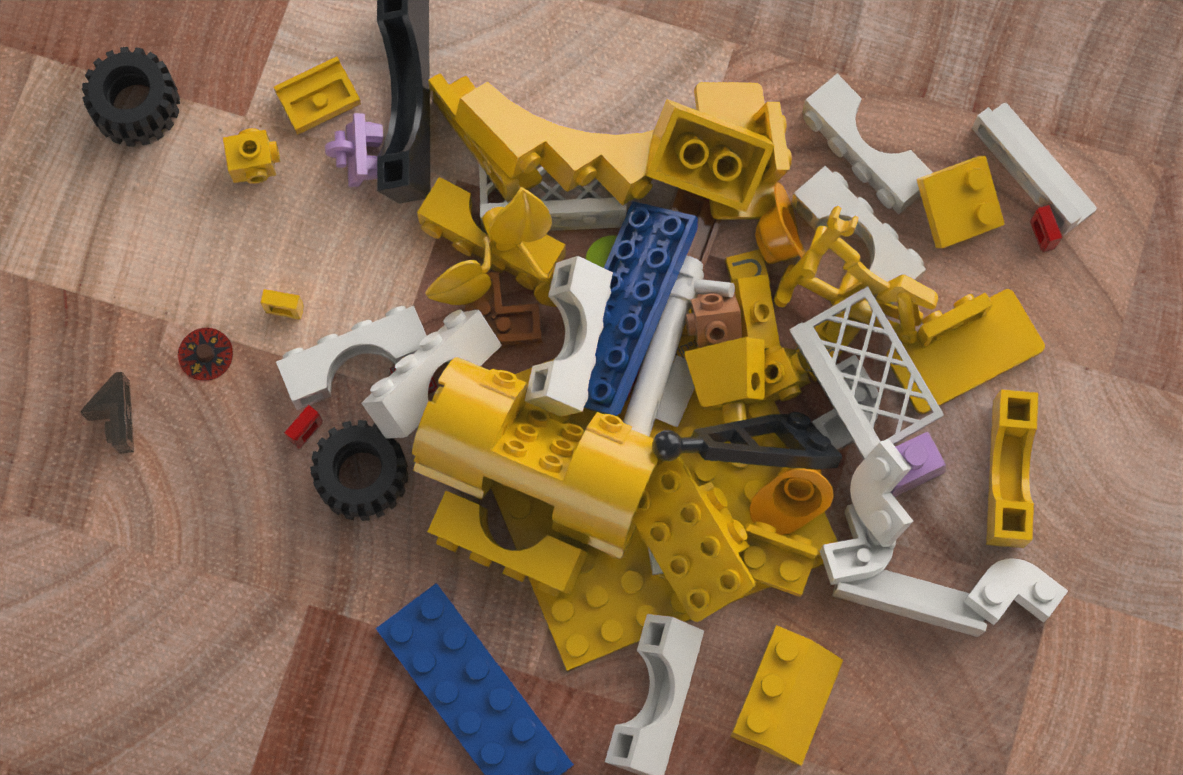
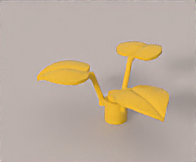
[425,187,557,307]

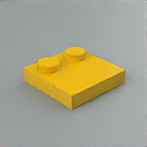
[916,156,1005,248]

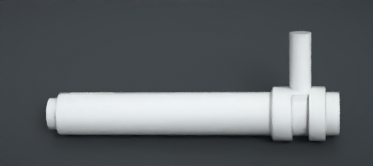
[623,256,735,436]

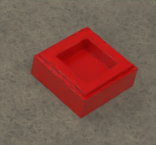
[1030,205,1062,253]
[284,404,323,449]

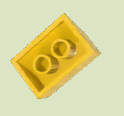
[645,99,775,213]
[730,625,843,766]

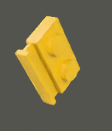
[273,56,361,135]

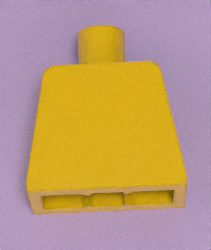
[684,337,765,424]

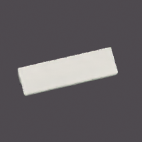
[972,103,1097,236]
[832,570,987,637]

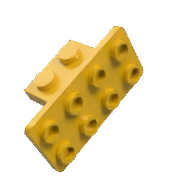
[694,82,792,220]
[886,289,1045,414]
[632,457,755,622]

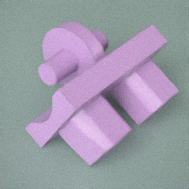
[325,113,383,187]

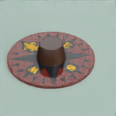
[178,328,233,381]

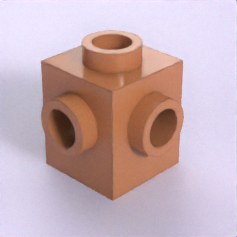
[685,293,742,348]

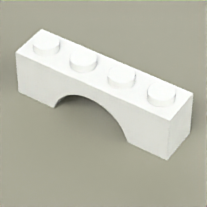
[802,73,933,214]
[791,166,926,305]
[525,256,613,417]
[276,306,427,410]
[362,309,502,438]
[605,614,704,775]

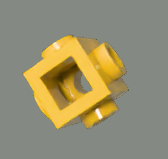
[223,128,281,184]
[762,345,811,402]

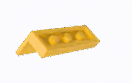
[428,73,542,202]

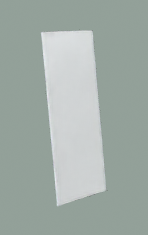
[656,356,695,427]

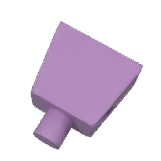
[891,432,946,497]

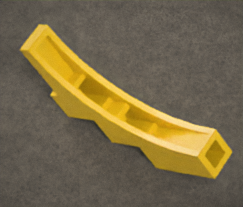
[455,82,654,206]

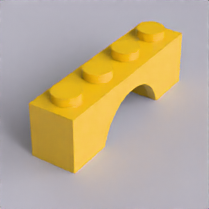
[417,177,566,290]
[986,389,1038,548]
[427,491,588,597]

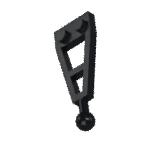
[652,412,842,469]

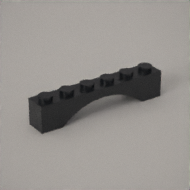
[377,0,431,204]

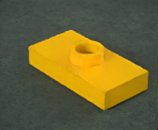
[731,274,780,349]

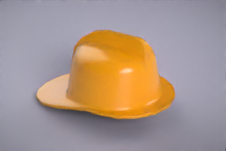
[755,181,806,264]
[749,467,834,535]

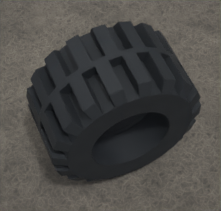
[82,47,180,147]
[310,420,409,521]

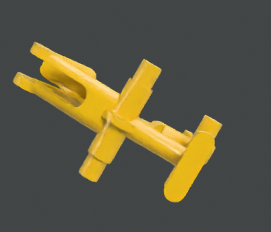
[774,206,938,344]

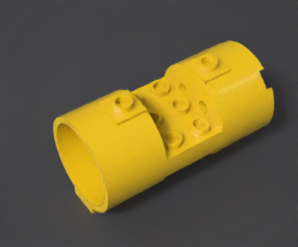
[412,357,664,558]

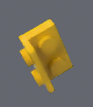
[739,521,819,597]

